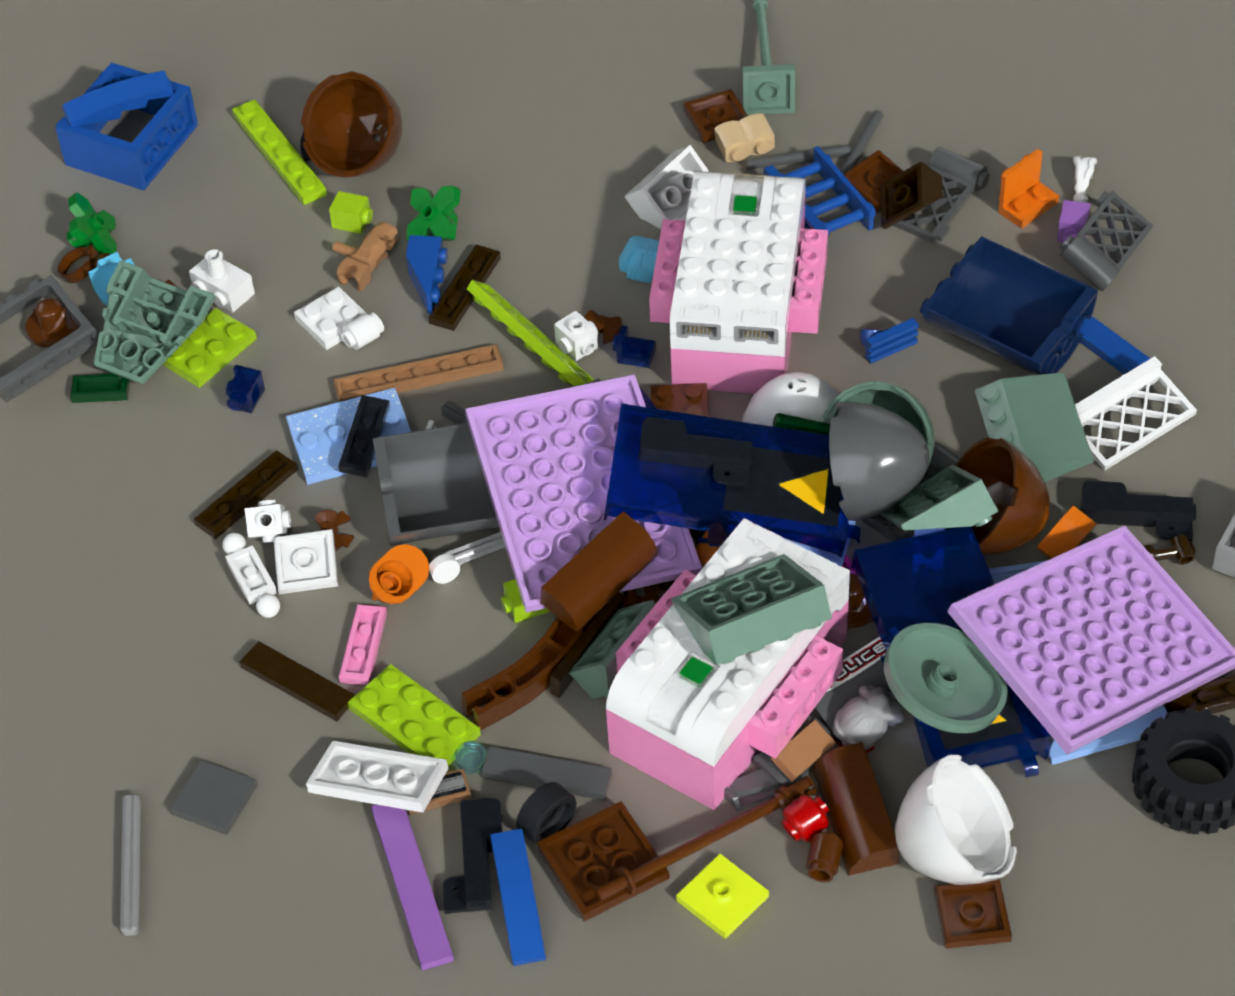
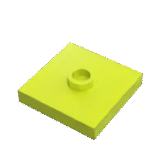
[676,854,769,939]

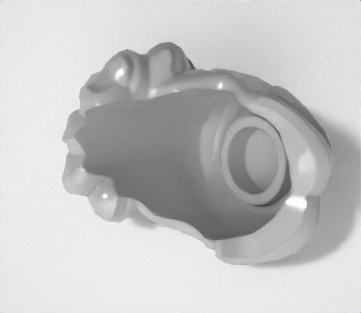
[832,685,905,750]

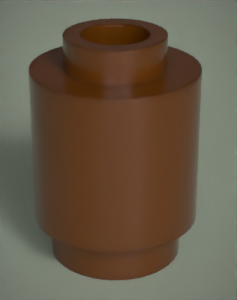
[806,831,844,882]

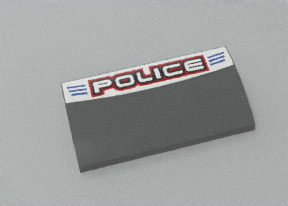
[810,627,899,742]

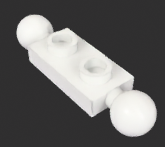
[222,533,280,618]

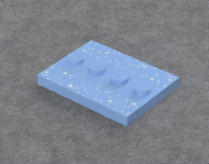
[286,388,411,485]

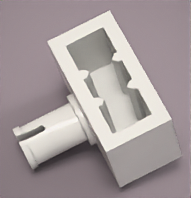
[189,249,255,313]

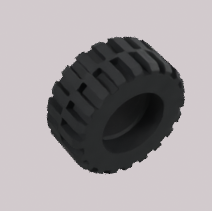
[1132,708,1235,834]

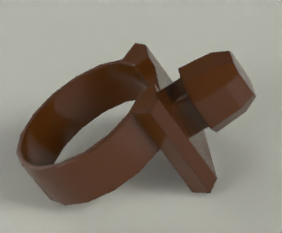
[58,244,111,283]

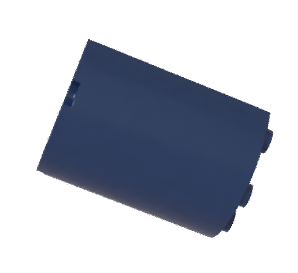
[920,236,1098,375]

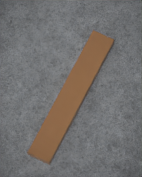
[334,344,504,402]

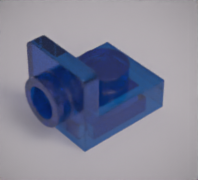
[612,325,656,368]

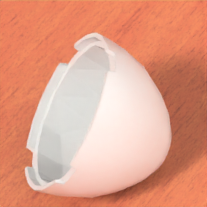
[739,372,839,457]
[895,755,1017,885]

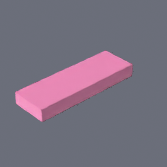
[339,604,387,686]

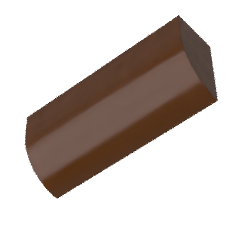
[540,512,658,632]
[813,742,899,876]

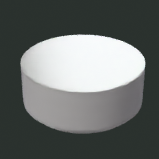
[429,554,460,584]

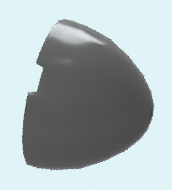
[829,401,930,521]

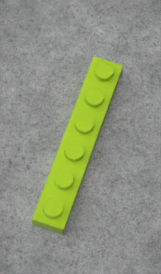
[232,99,327,205]

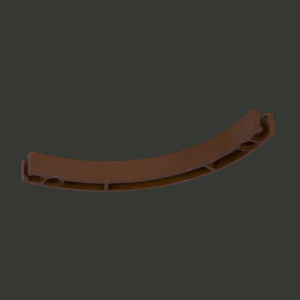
[462,614,596,731]

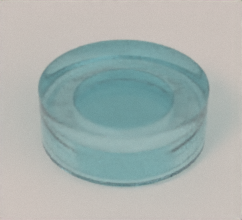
[455,741,487,774]

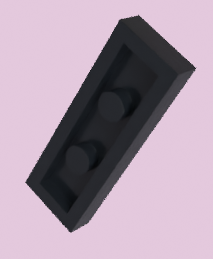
[338,395,390,478]

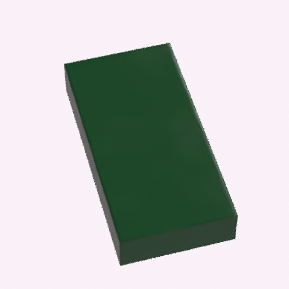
[70,374,130,403]

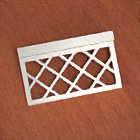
[1075,356,1197,471]

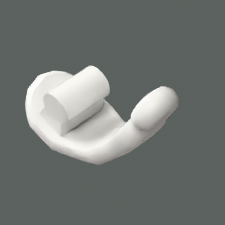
[1073,156,1097,203]

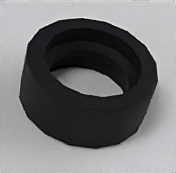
[516,782,577,844]

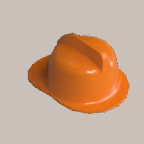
[368,544,430,604]

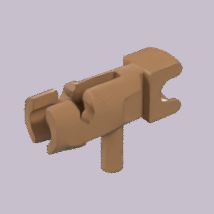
[332,222,399,291]

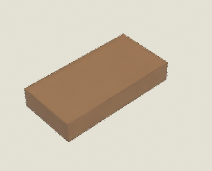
[770,720,836,782]

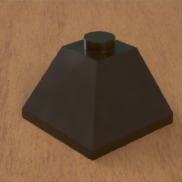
[880,161,943,229]

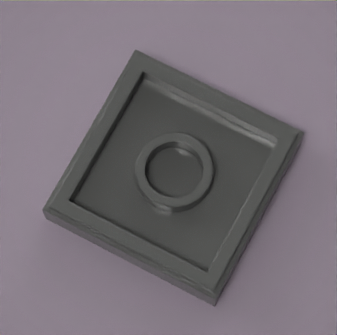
[170,760,257,835]

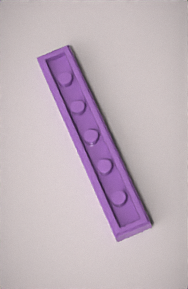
[371,804,454,971]

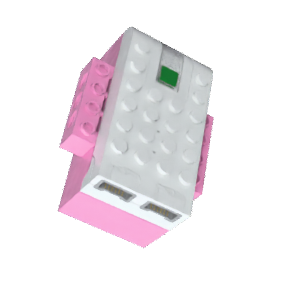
[649,171,828,394]
[606,518,850,811]

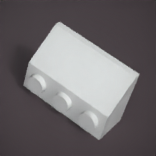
[624,145,709,229]

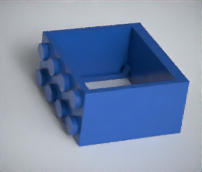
[55,62,198,191]

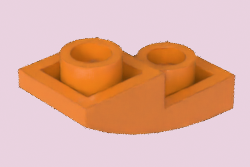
[1037,505,1097,559]

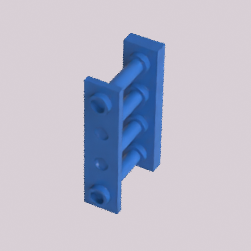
[763,146,875,236]

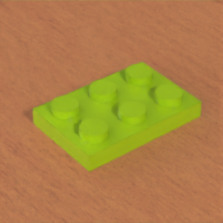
[163,308,257,388]

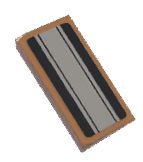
[408,769,471,815]

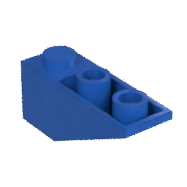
[406,235,448,314]

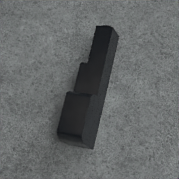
[638,417,755,488]
[1080,480,1196,541]
[443,798,503,914]

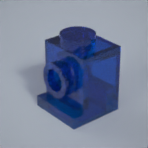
[226,365,265,413]

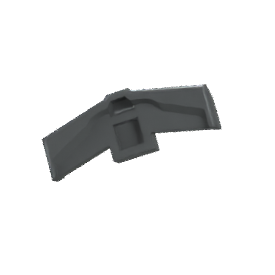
[724,717,832,811]

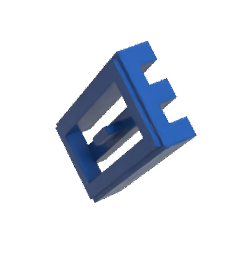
[865,318,919,364]

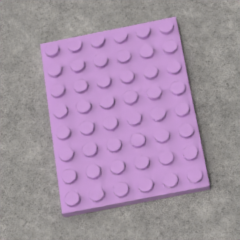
[465,374,702,613]
[947,526,1235,754]

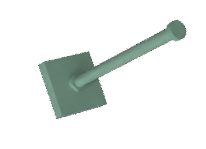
[743,0,795,115]

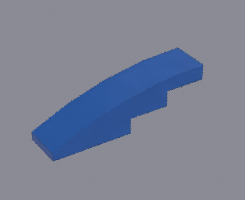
[62,71,173,127]
[490,829,546,966]

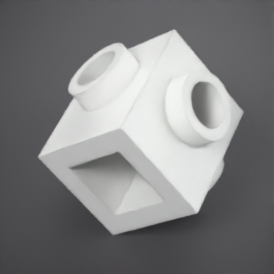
[554,311,598,361]
[245,500,291,543]

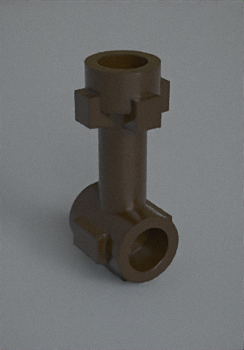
[1144,535,1196,565]

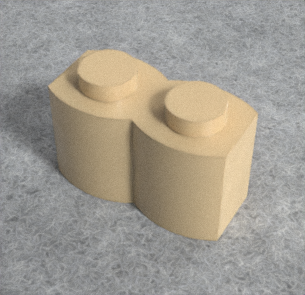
[715,114,775,162]

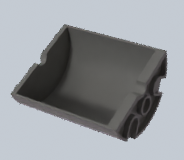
[373,423,499,546]

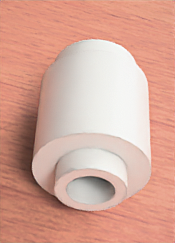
[341,312,384,350]

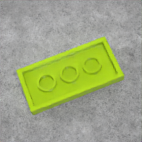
[348,664,481,766]

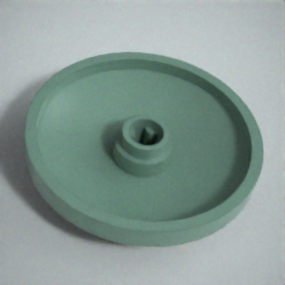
[884,623,1007,733]

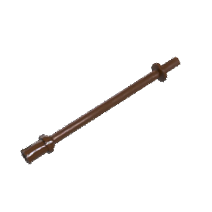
[594,776,816,901]

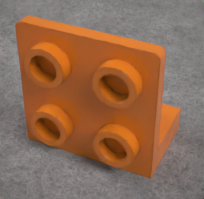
[998,149,1059,229]

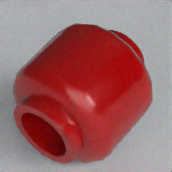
[781,794,829,842]

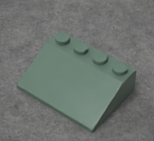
[974,372,1094,482]
[880,465,998,530]
[671,554,832,665]

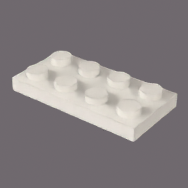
[306,741,448,812]

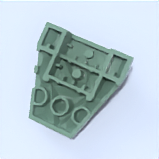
[94,260,216,385]

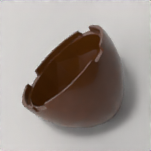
[301,71,402,177]
[945,437,1050,554]

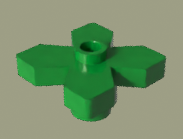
[406,185,461,241]
[66,192,117,254]

